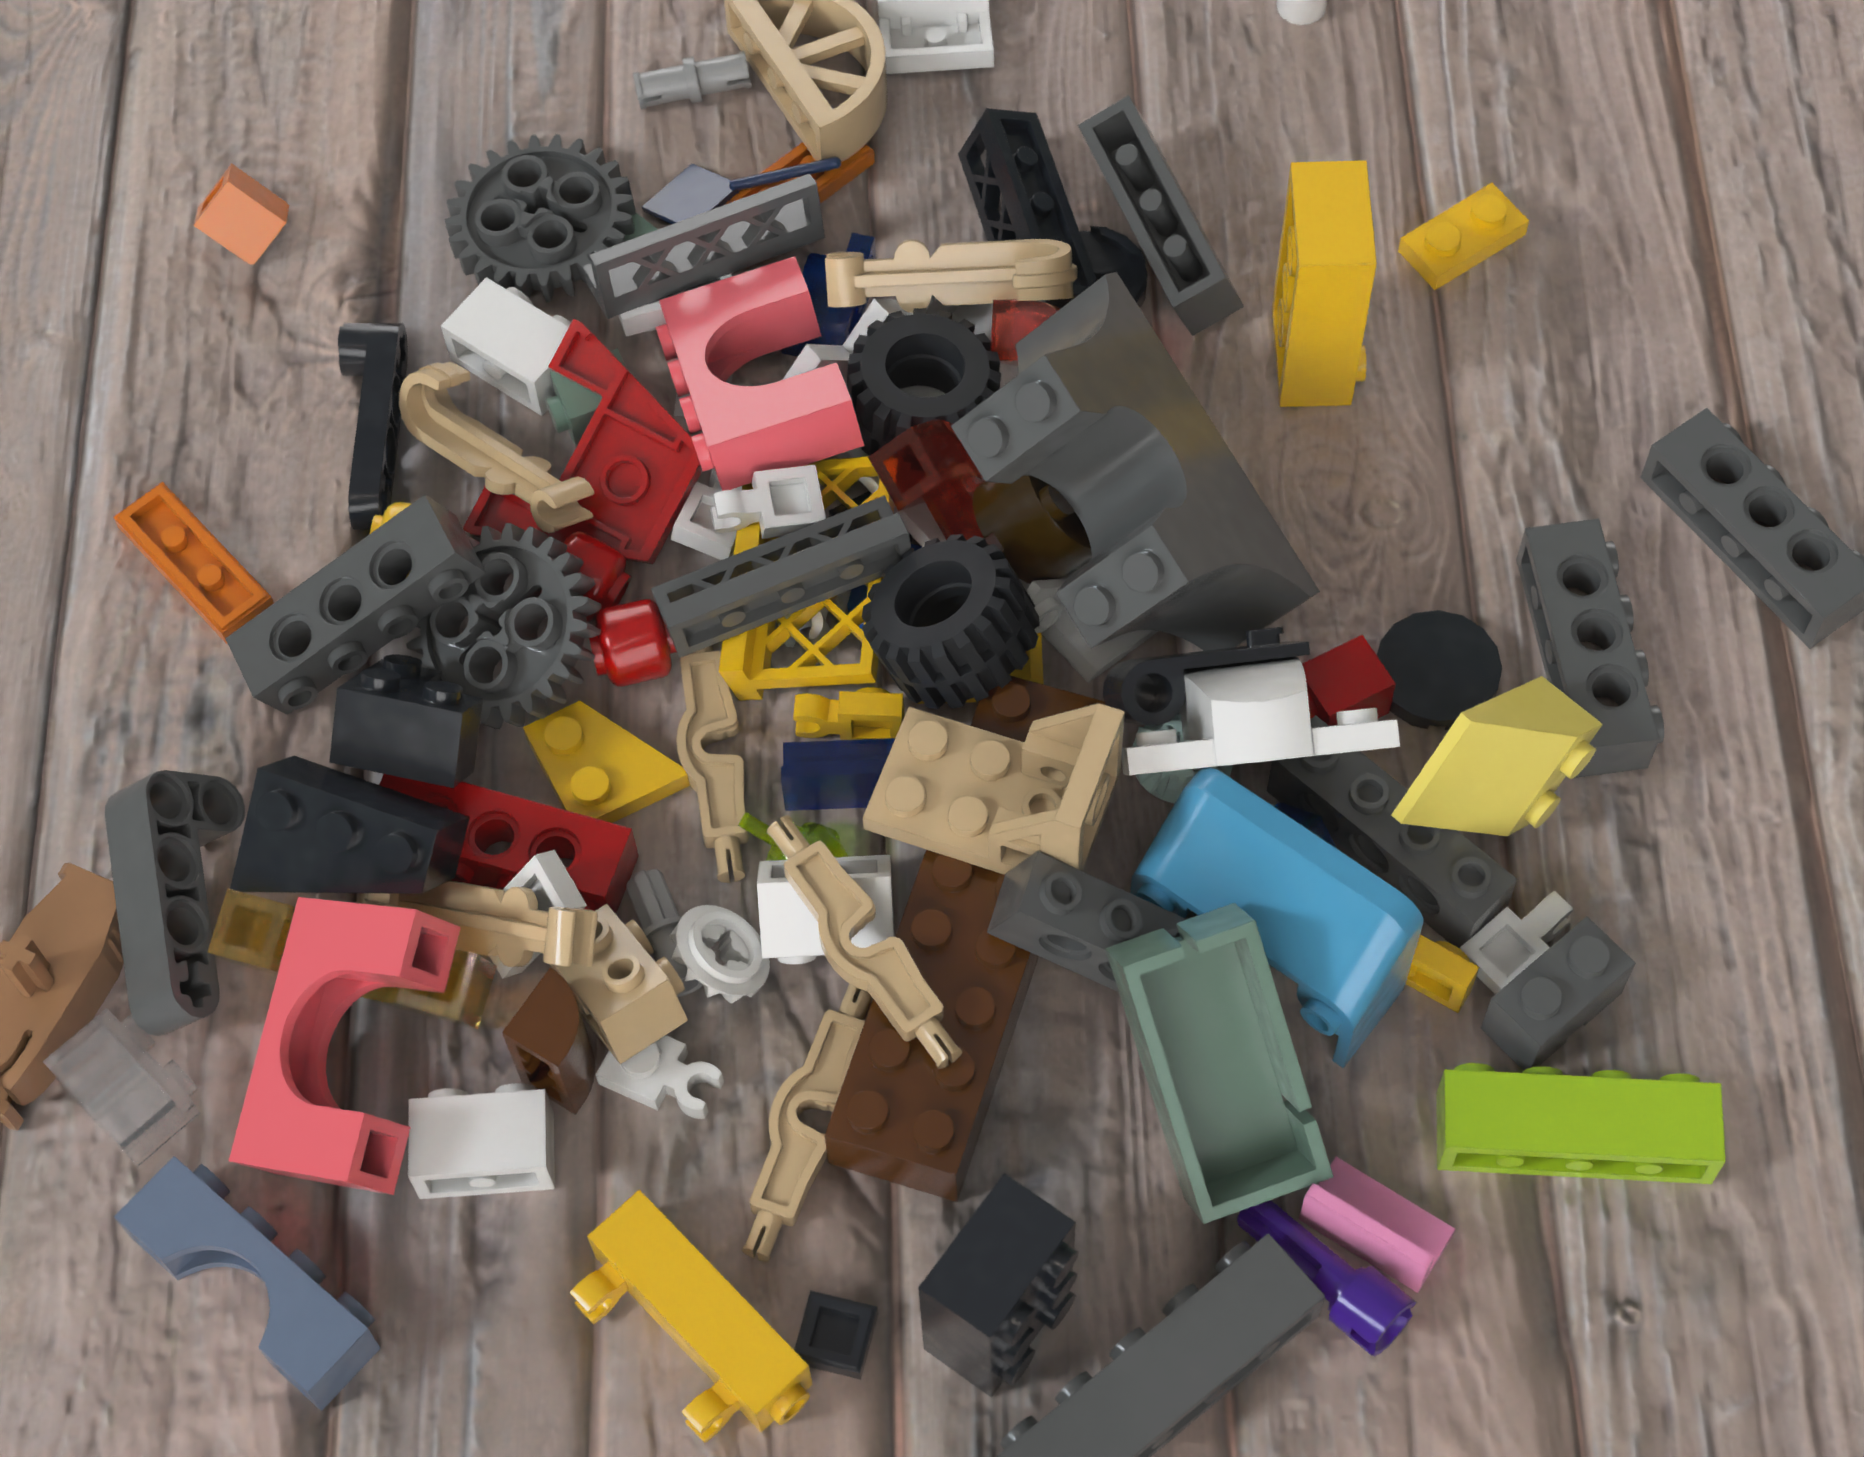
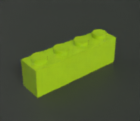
[1436,1063,1726,1184]

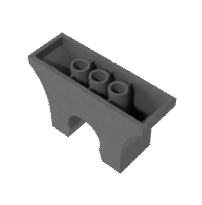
[951,272,1320,651]

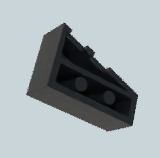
[229,755,470,894]

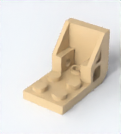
[863,703,1125,875]

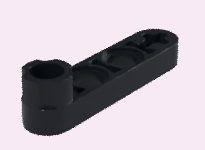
[338,323,408,530]

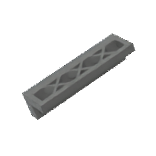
[583,173,825,319]
[651,495,911,658]

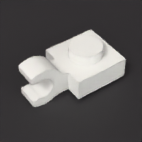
[711,465,826,539]
[1460,891,1574,994]

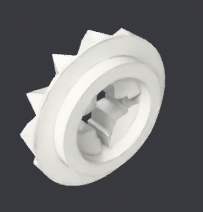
[670,905,770,1004]

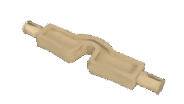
[676,645,749,883]
[767,815,962,1069]
[742,983,872,1262]

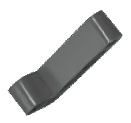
[105,770,245,1036]

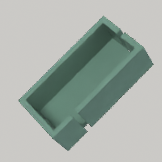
[1105,903,1333,1224]

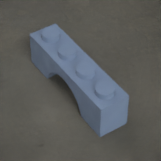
[114,1156,381,1411]

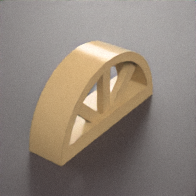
[724,0,887,162]

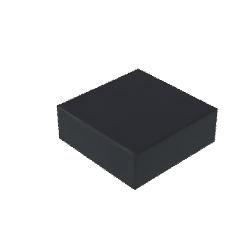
[794,1291,879,1380]

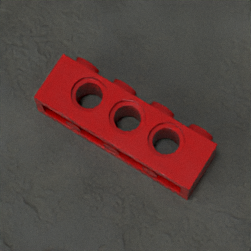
[379,774,639,914]

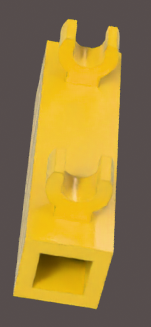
[570,1189,813,1444]

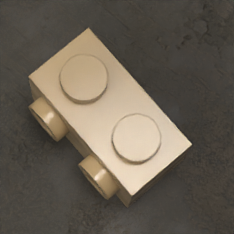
[543,904,688,1064]

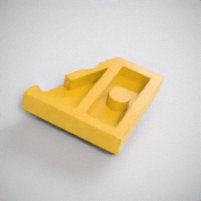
[522,700,690,823]

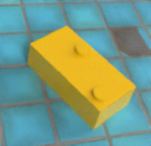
[1272,160,1377,407]

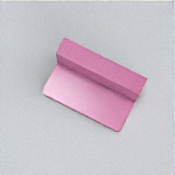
[1299,1157,1455,1293]

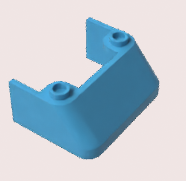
[1130,767,1424,1068]

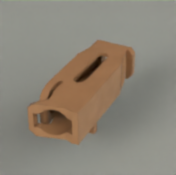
[0,862,123,1131]

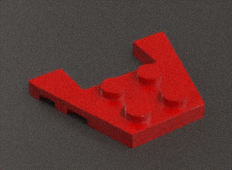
[463,319,702,564]

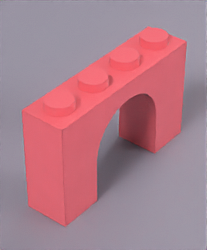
[655,256,864,491]
[228,897,461,1195]

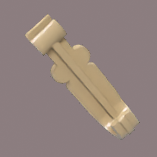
[825,239,1077,313]
[399,362,594,533]
[363,880,598,967]

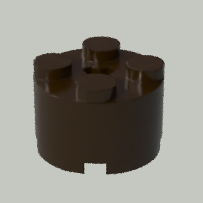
[973,476,1092,585]

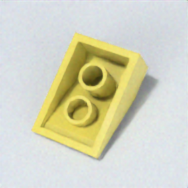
[1391,676,1603,836]

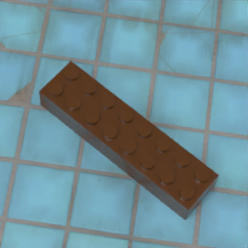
[824,676,1105,1202]

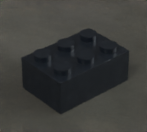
[918,1173,1079,1397]

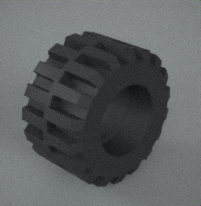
[847,308,1002,475]
[862,534,1040,709]

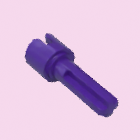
[1237,1200,1417,1357]

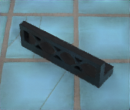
[958,108,1097,324]

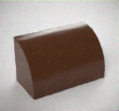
[502,967,595,1115]

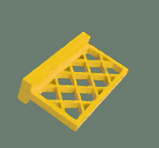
[718,454,899,701]

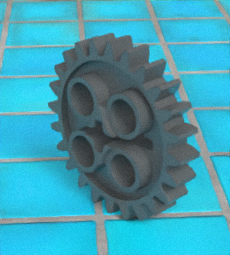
[445,134,636,302]
[406,523,601,729]

